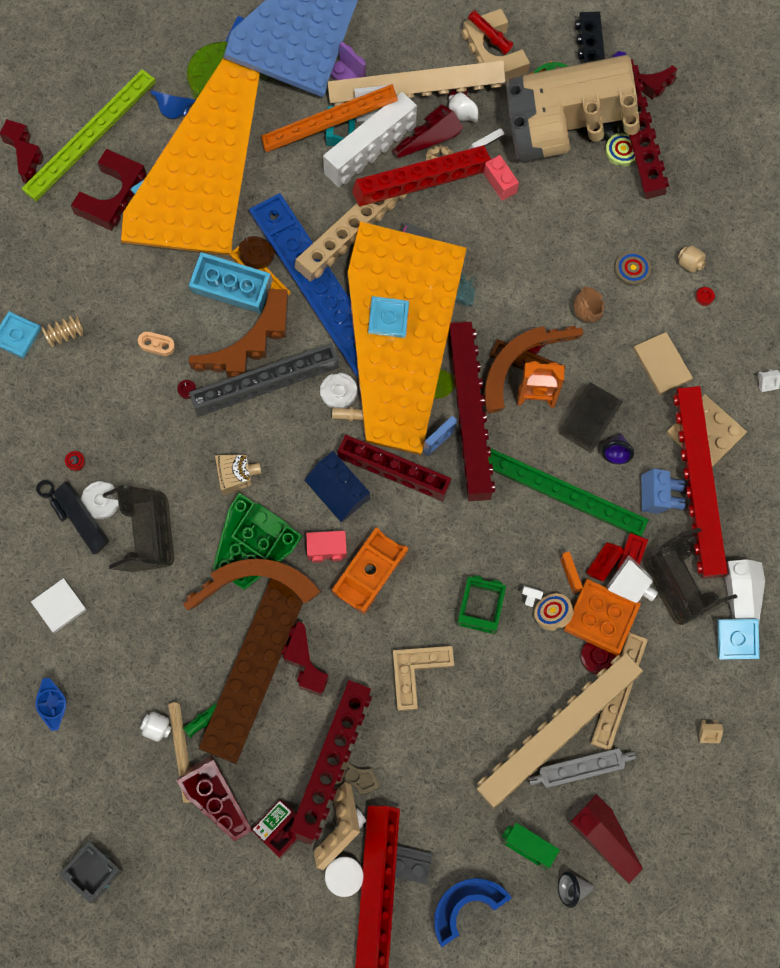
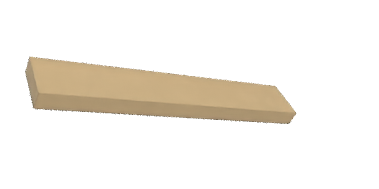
[590,632,648,751]

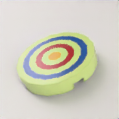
[605,133,636,166]

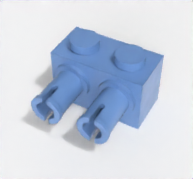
[641,469,686,514]

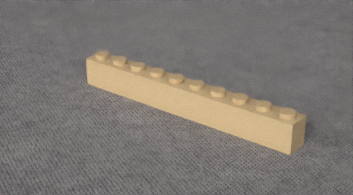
[327,61,505,106]
[477,653,643,810]

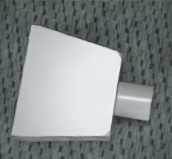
[607,556,658,603]

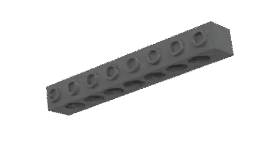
[189,343,339,417]

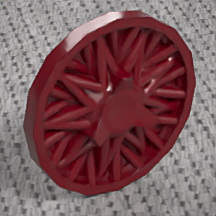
[580,642,617,675]

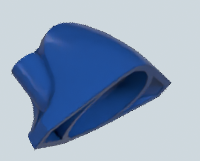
[151,90,196,119]
[35,677,66,731]

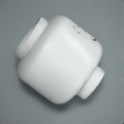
[140,712,172,742]

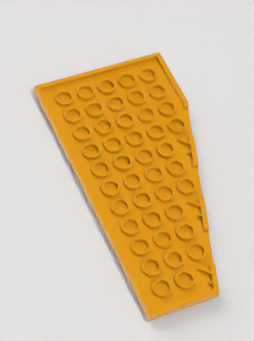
[347,221,467,455]

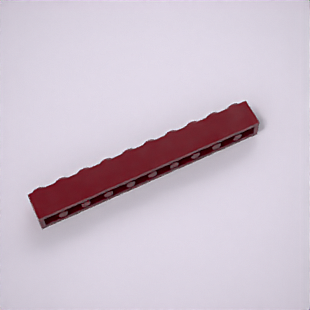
[449,321,495,502]

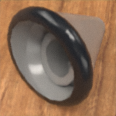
[558,871,594,908]

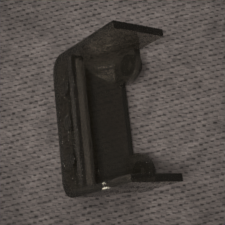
[103,485,174,572]
[644,528,738,625]

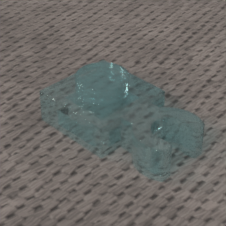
[455,274,476,307]

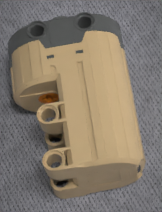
[506,55,640,162]

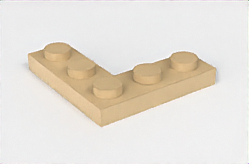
[393,646,454,711]
[314,782,360,870]

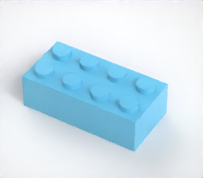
[189,252,273,314]

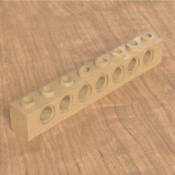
[295,194,407,282]

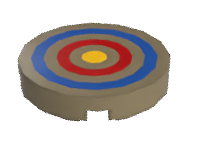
[615,251,652,286]

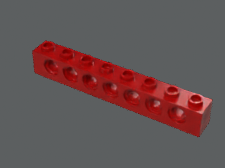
[352,145,491,207]

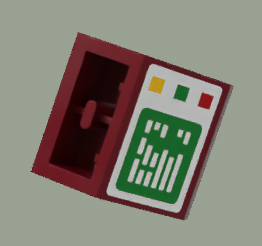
[251,799,298,859]

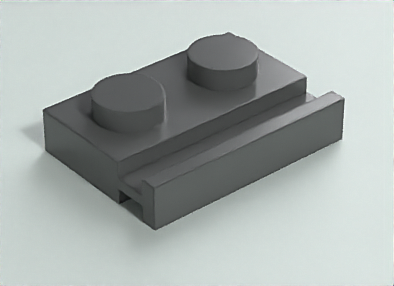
[395,846,433,885]

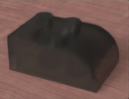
[559,382,623,453]

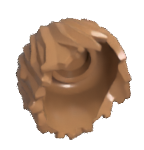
[573,286,605,323]

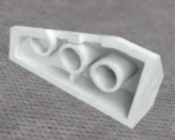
[725,559,765,621]

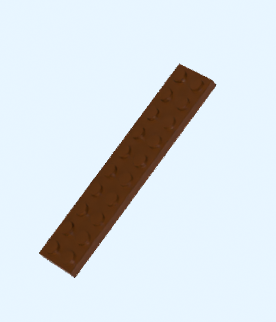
[198,578,313,764]

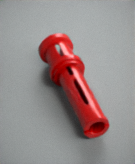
[467,10,514,55]

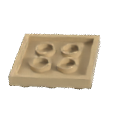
[666,395,747,467]

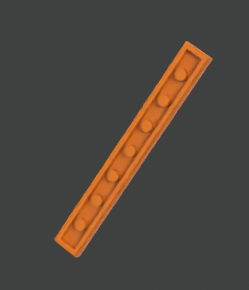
[261,84,398,152]

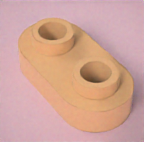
[138,332,175,356]

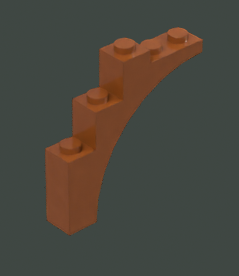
[189,289,288,378]

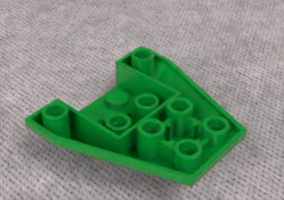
[213,493,303,590]

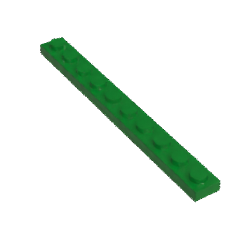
[488,448,649,537]

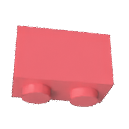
[483,155,519,201]
[306,531,347,563]

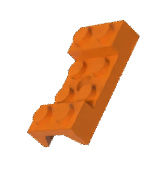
[517,361,565,408]
[332,527,408,615]

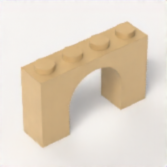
[461,9,530,86]

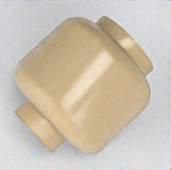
[678,245,706,273]

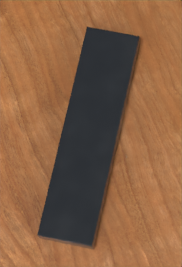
[53,481,109,554]

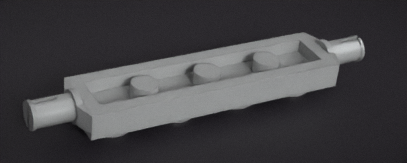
[528,748,636,789]

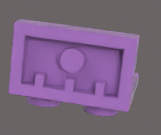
[330,42,366,80]

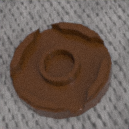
[238,236,275,269]

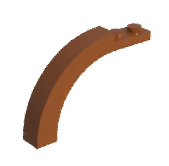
[482,326,583,414]
[183,559,323,611]

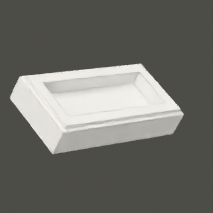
[468,128,504,149]

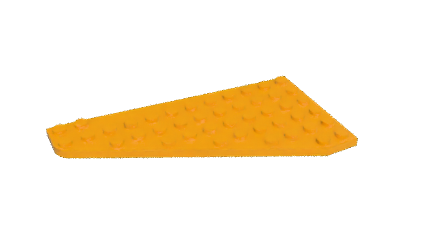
[121,58,260,256]

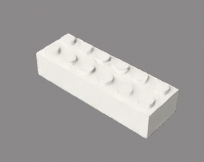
[323,92,417,188]

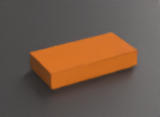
[560,551,583,594]

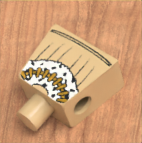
[215,455,262,495]

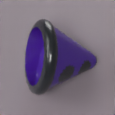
[601,433,634,465]

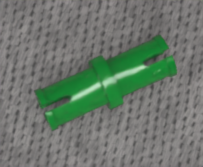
[183,703,217,738]

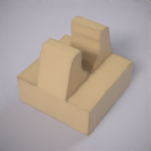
[699,720,724,743]

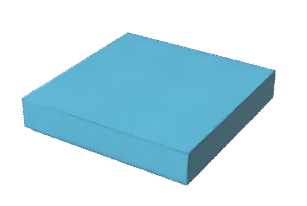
[368,296,409,338]
[0,311,41,359]
[717,618,760,659]

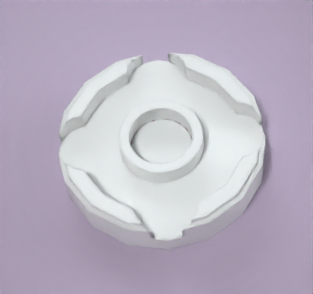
[320,373,357,408]
[81,481,120,519]

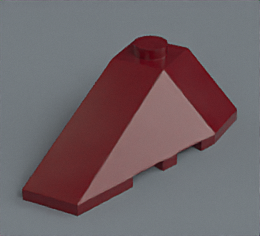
[392,104,464,158]
[176,755,252,841]
[568,794,643,884]

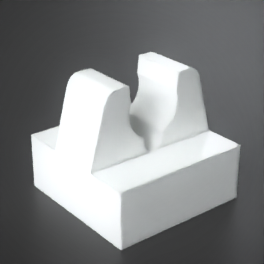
[758,369,780,392]
[522,585,543,607]

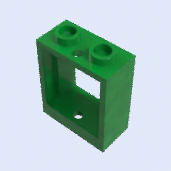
[457,575,507,635]
[501,823,560,870]

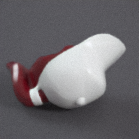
[448,88,478,123]

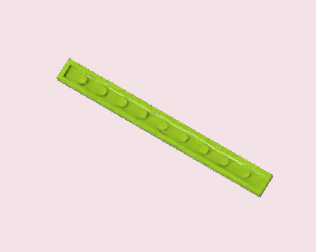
[21,69,156,202]

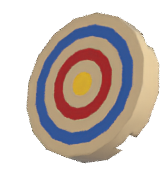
[534,593,574,631]

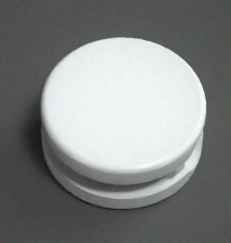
[325,857,363,897]

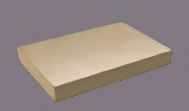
[633,332,693,395]

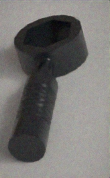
[36,480,68,522]

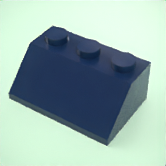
[304,451,370,522]

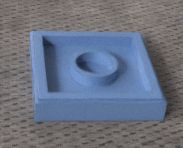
[422,416,457,456]

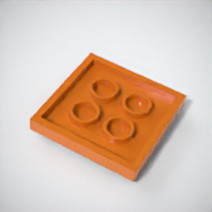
[563,579,641,656]

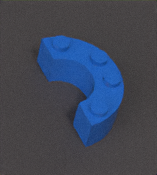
[434,878,512,947]

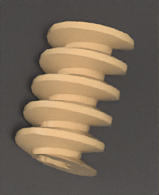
[41,314,83,348]

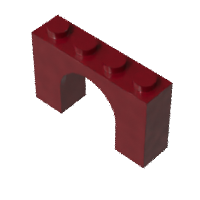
[71,149,147,231]

